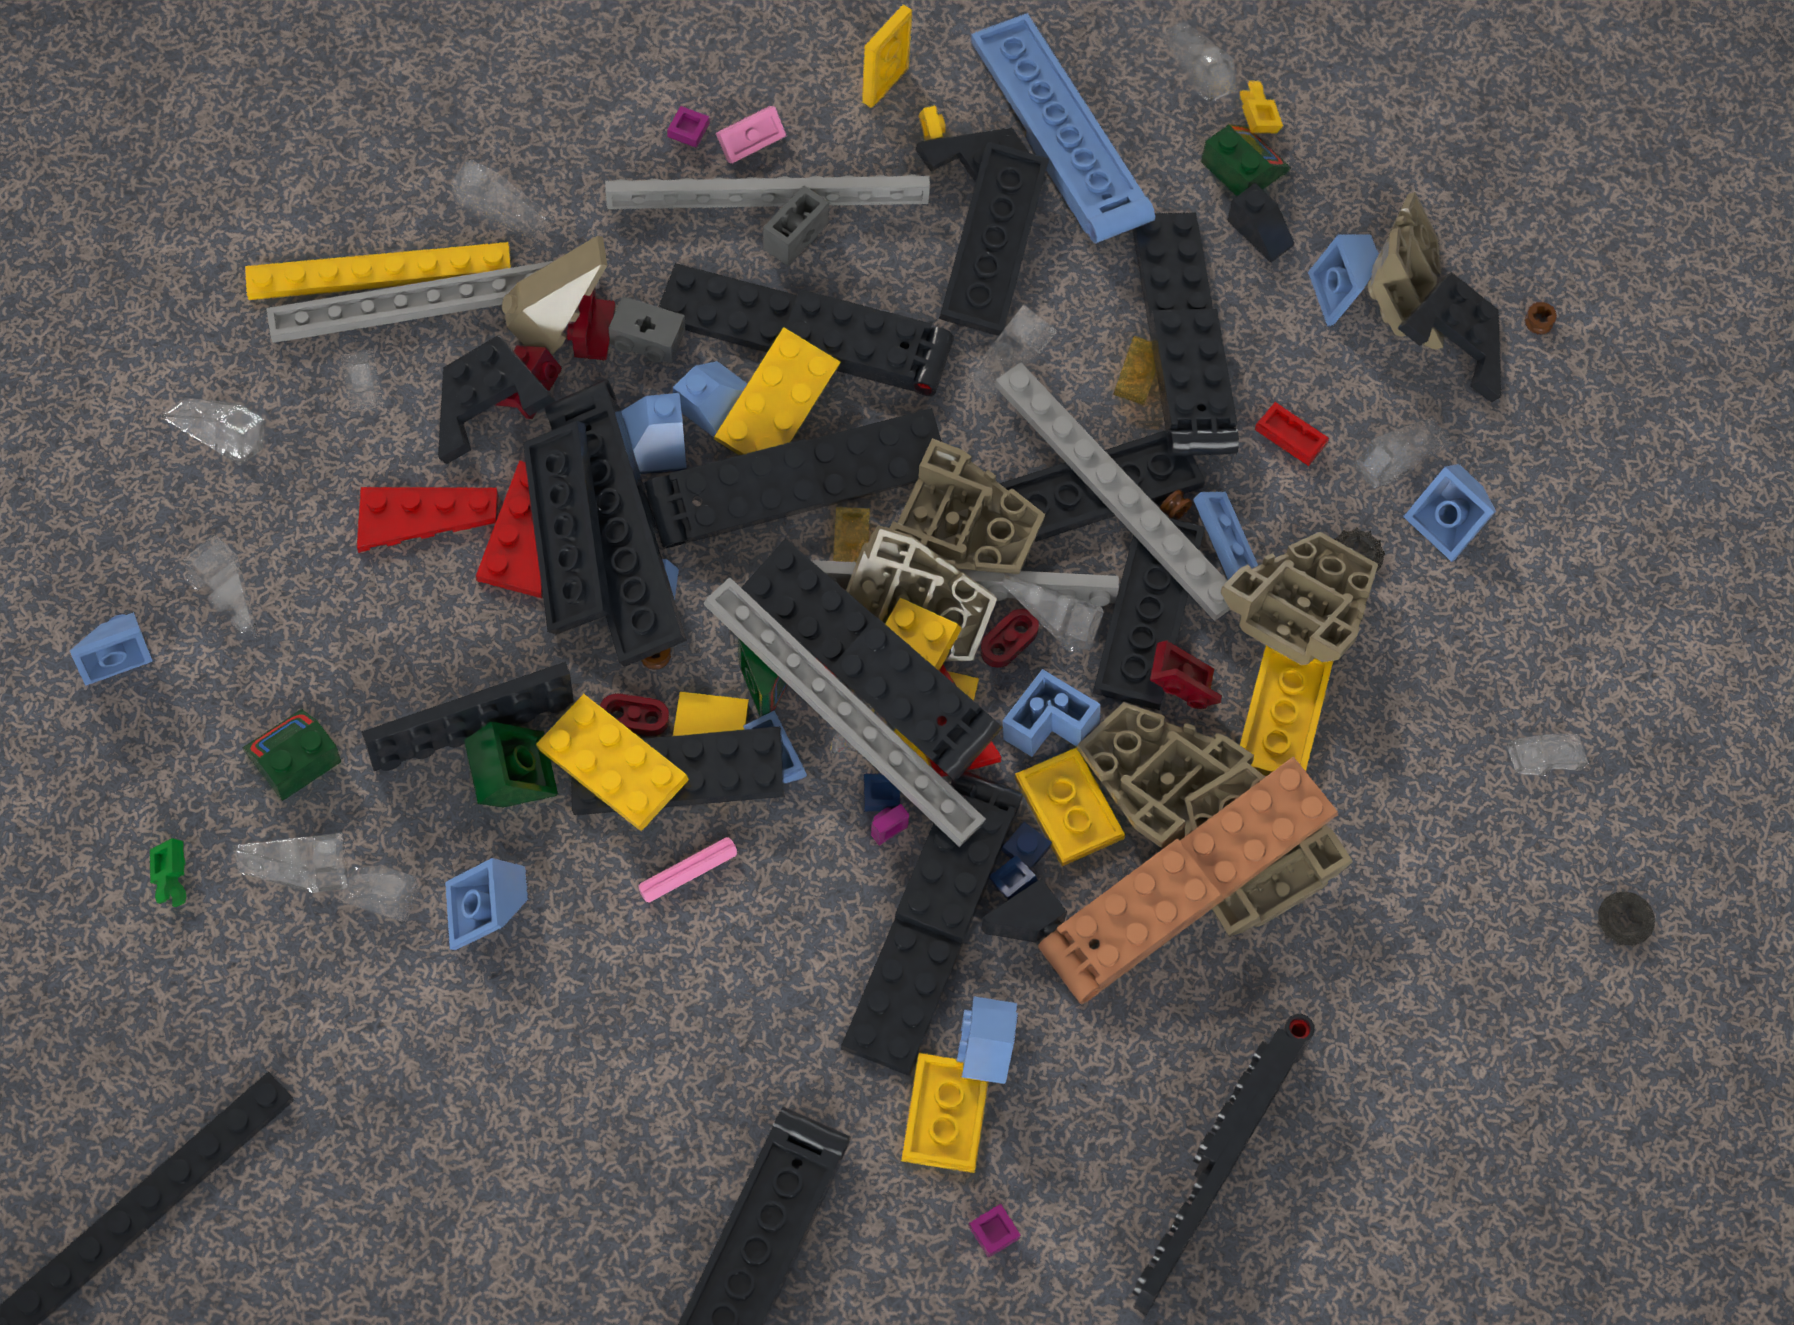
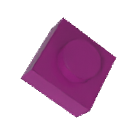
[667,106,710,148]
[871,804,909,845]
[968,1204,1021,1258]

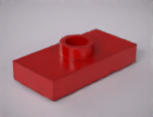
[1254,402,1329,466]

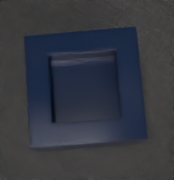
[864,773,900,812]
[1002,822,1052,870]
[989,855,1038,900]

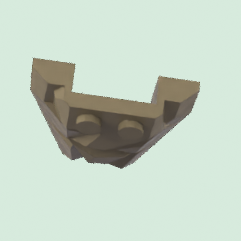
[1368,192,1444,350]
[889,438,1045,574]
[846,526,997,661]
[1221,532,1378,665]
[1078,702,1254,848]
[1185,761,1353,937]

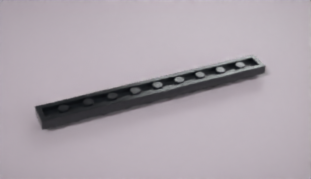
[0,1071,294,1325]

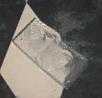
[1507,734,1588,776]

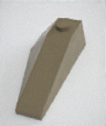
[502,236,607,355]

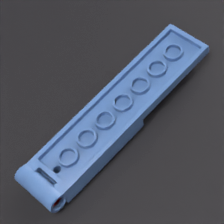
[971,13,1155,243]

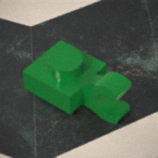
[150,838,186,907]

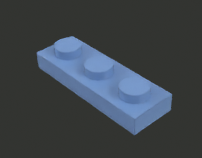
[1193,492,1258,580]

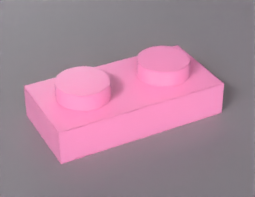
[716,106,787,163]

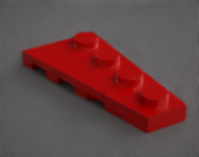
[476,460,542,599]
[357,487,498,553]

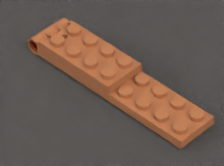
[1038,756,1338,1004]

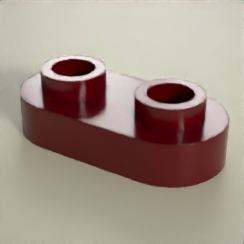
[980,609,1039,668]
[600,693,669,736]

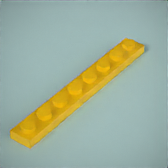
[245,242,511,300]

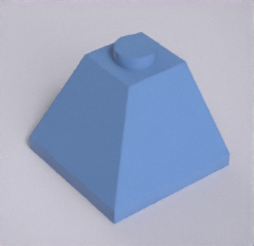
[1308,235,1379,326]
[673,361,747,437]
[621,393,686,474]
[1403,464,1496,562]
[70,612,153,686]
[445,858,528,950]

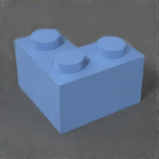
[1002,669,1100,757]
[957,996,1018,1084]

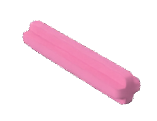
[639,837,737,902]

